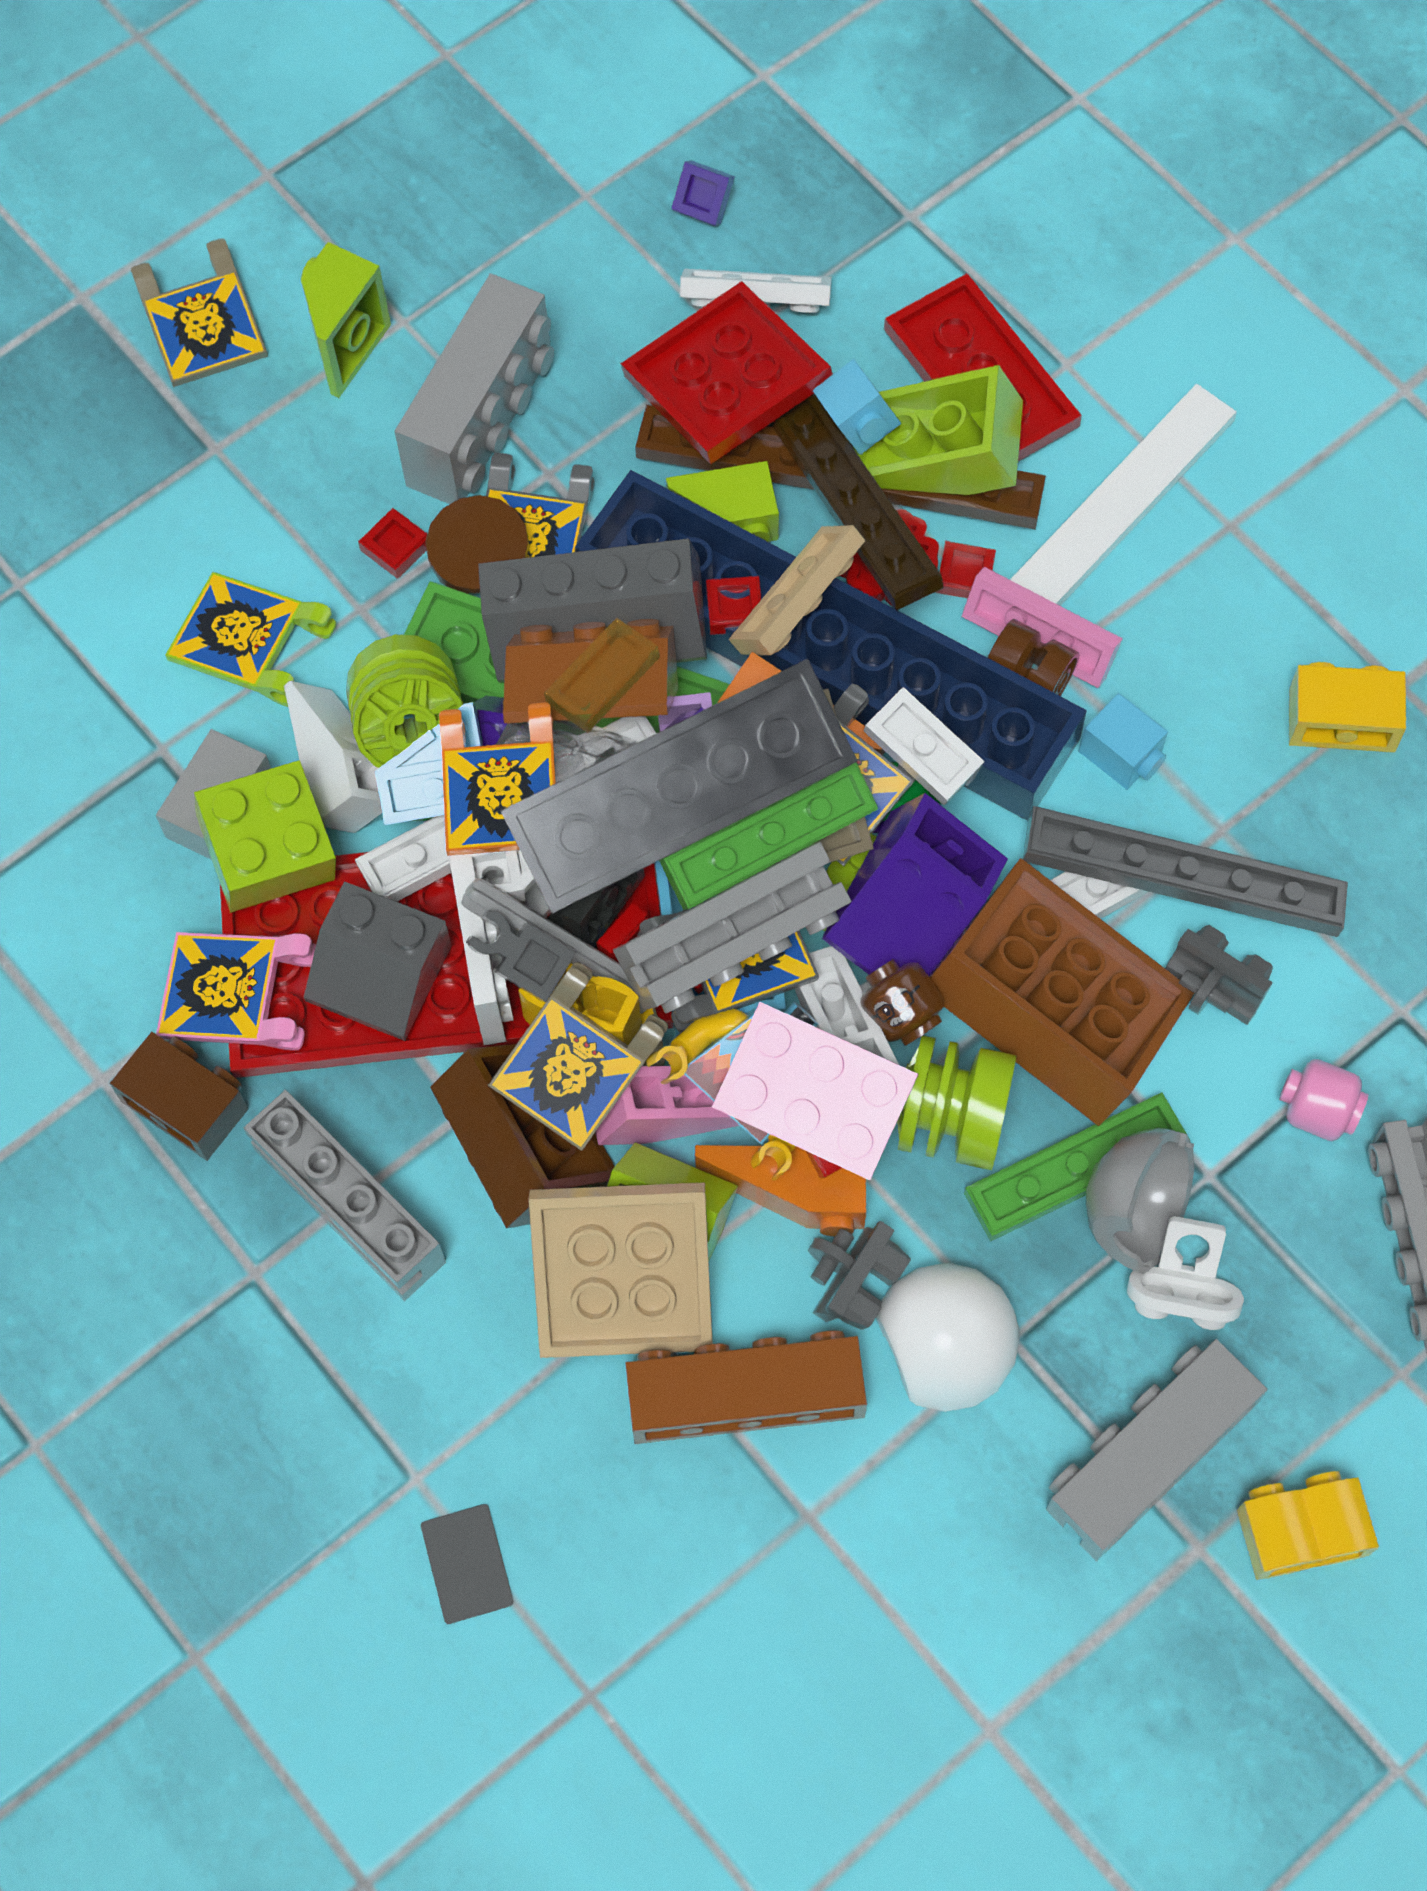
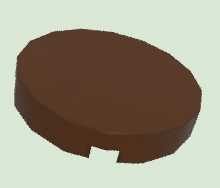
[425,495,529,594]

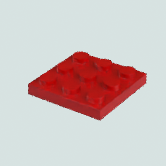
[620,281,833,464]

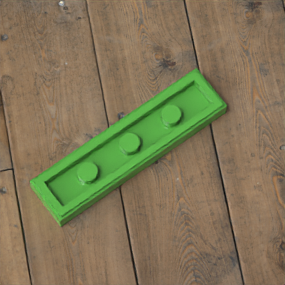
[659,763,878,910]
[964,1092,1187,1242]

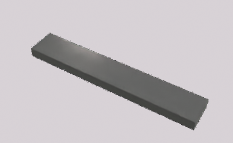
[1023,806,1348,937]

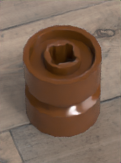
[987,619,1080,696]

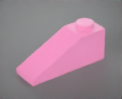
[596,1066,740,1145]

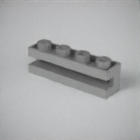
[613,842,851,1013]
[243,1090,446,1302]
[1368,1119,1427,1353]
[1046,1339,1268,1562]

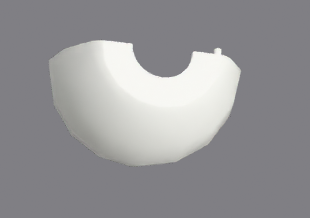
[876,1263,1020,1412]

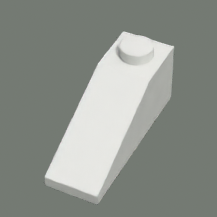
[795,946,899,1065]

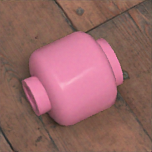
[1279,1059,1369,1141]

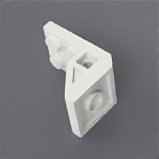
[449,850,551,1045]

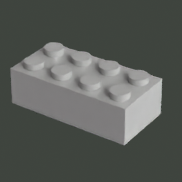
[394,273,554,504]

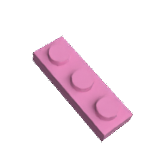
[961,567,1123,688]

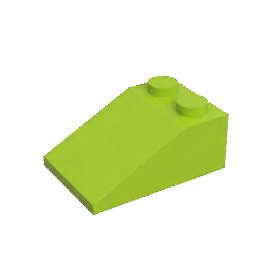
[853,365,1023,495]

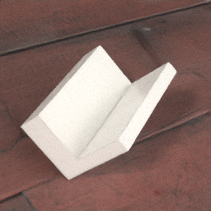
[863,687,984,805]

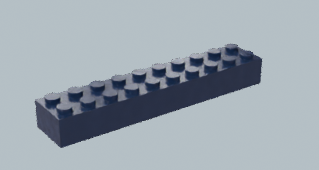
[575,470,1087,821]

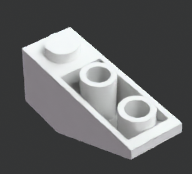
[284,681,382,833]

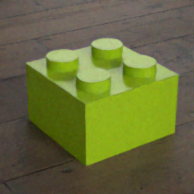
[194,760,336,913]

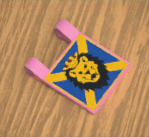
[156,932,316,1050]

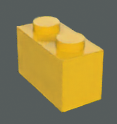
[1289,662,1406,753]

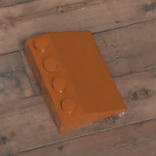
[930,858,1194,1126]

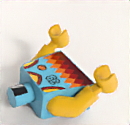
[646,1002,819,1180]

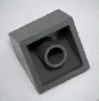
[304,881,452,1041]

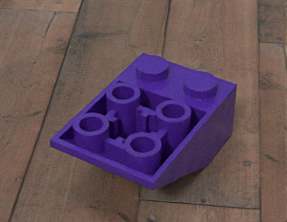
[821,793,1008,976]

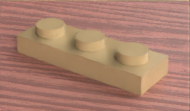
[729,525,865,655]

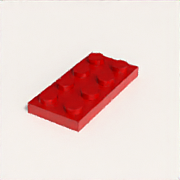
[884,273,1082,461]

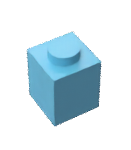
[812,359,901,455]
[1078,693,1168,790]

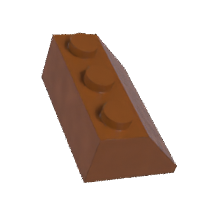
[503,619,678,723]

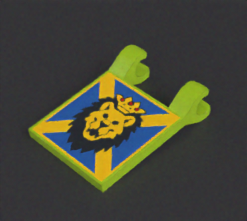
[165,572,337,707]

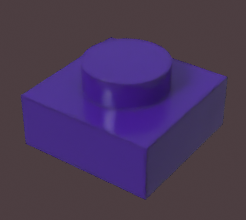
[671,160,735,226]

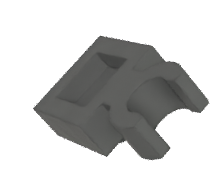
[466,910,576,1002]

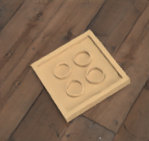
[529,1183,713,1358]

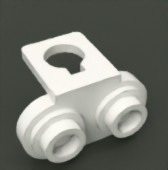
[1127,1216,1244,1330]

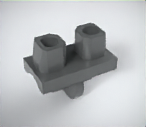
[1165,925,1273,1025]
[808,1221,911,1330]

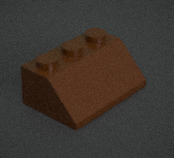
[430,1044,615,1228]

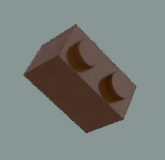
[109,1031,248,1161]

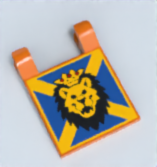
[439,702,556,856]

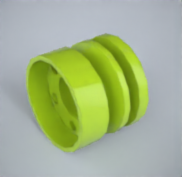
[346,634,463,768]
[897,1035,1017,1170]

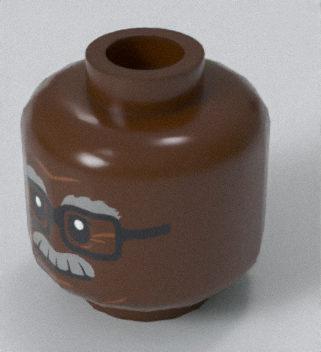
[860,959,944,1046]

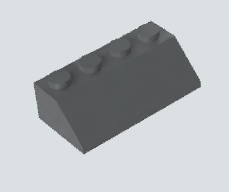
[478,539,707,683]

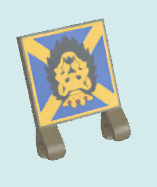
[131,238,268,387]
[488,962,668,1151]

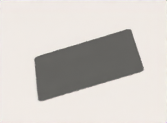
[421,1504,514,1624]

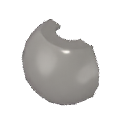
[1086,1128,1194,1274]

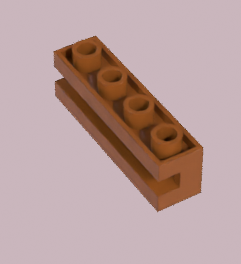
[625,1331,867,1444]

